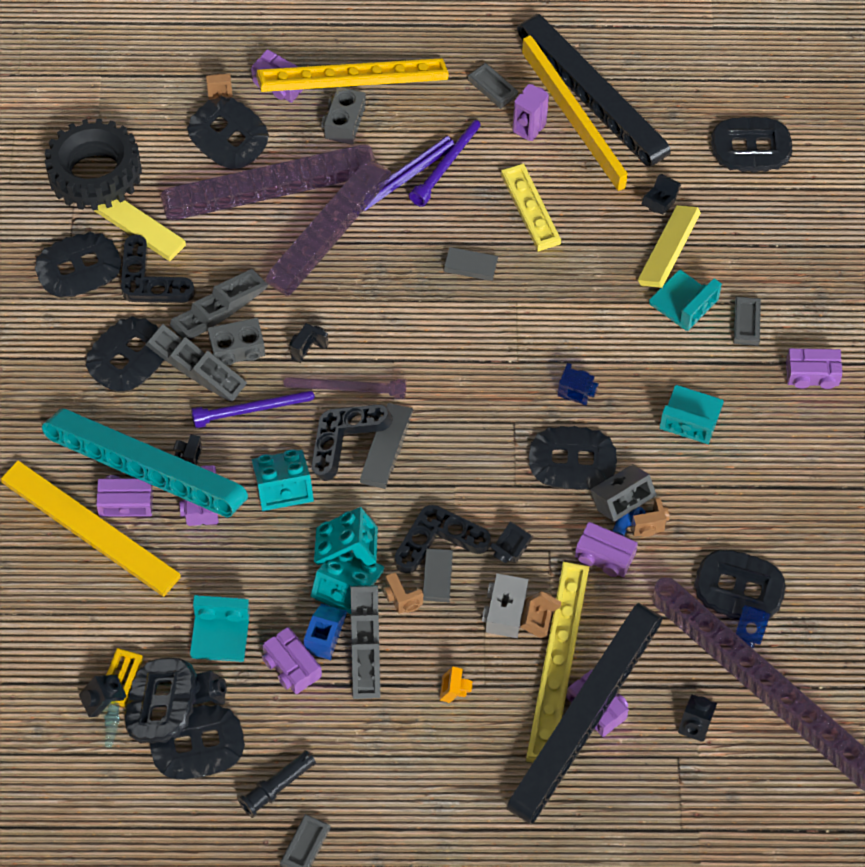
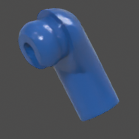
[613,507,646,536]

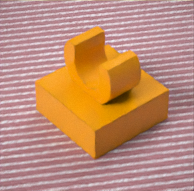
[440,666,473,703]

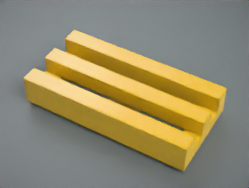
[106,648,143,707]

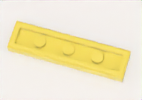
[501,163,561,251]
[94,199,186,262]
[638,205,701,288]

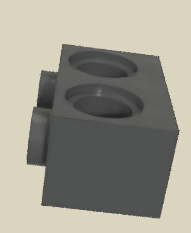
[321,87,366,145]
[208,318,265,366]

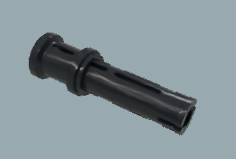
[238,750,316,818]

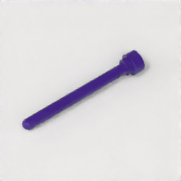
[409,120,481,207]
[191,391,315,429]

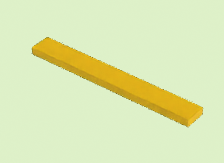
[522,35,628,191]
[256,58,449,92]
[1,461,181,597]

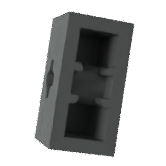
[590,464,657,522]

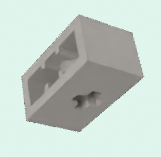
[482,573,529,639]

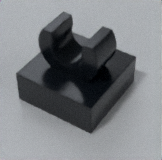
[173,434,202,465]

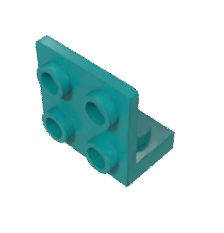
[649,270,722,332]
[659,385,724,445]
[252,450,314,511]
[314,506,378,567]
[310,551,385,614]
[190,595,250,662]

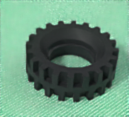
[44,118,142,210]

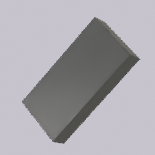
[468,63,518,109]
[444,247,498,281]
[734,297,761,346]
[423,549,453,602]
[280,814,331,867]

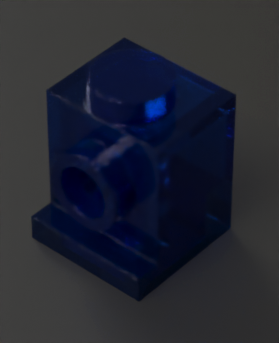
[558,363,599,406]
[734,605,771,648]

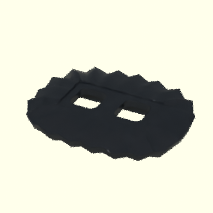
[187,96,269,169]
[711,117,792,173]
[35,231,121,298]
[85,316,165,392]
[529,426,617,490]
[694,550,786,623]
[125,658,197,744]
[150,704,245,780]

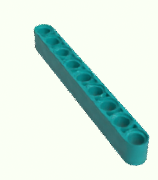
[42,408,248,517]

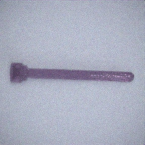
[283,377,407,399]

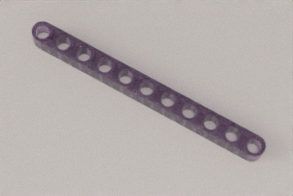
[652,577,865,791]

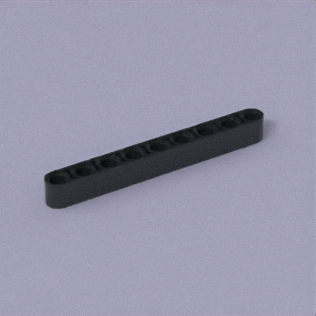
[517,14,671,168]
[506,603,663,824]

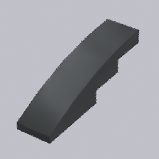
[170,269,268,340]
[146,324,247,403]
[360,403,413,489]
[351,585,380,699]

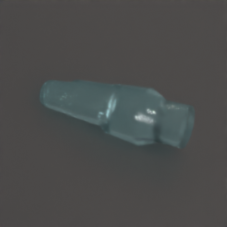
[105,705,120,748]

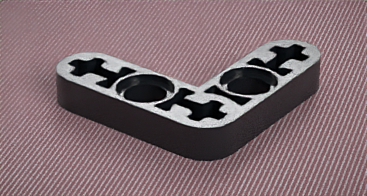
[121,234,195,303]
[312,405,393,481]
[395,505,491,574]

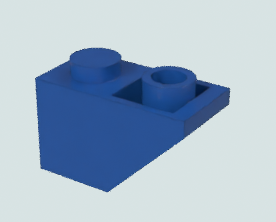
[304,604,347,660]

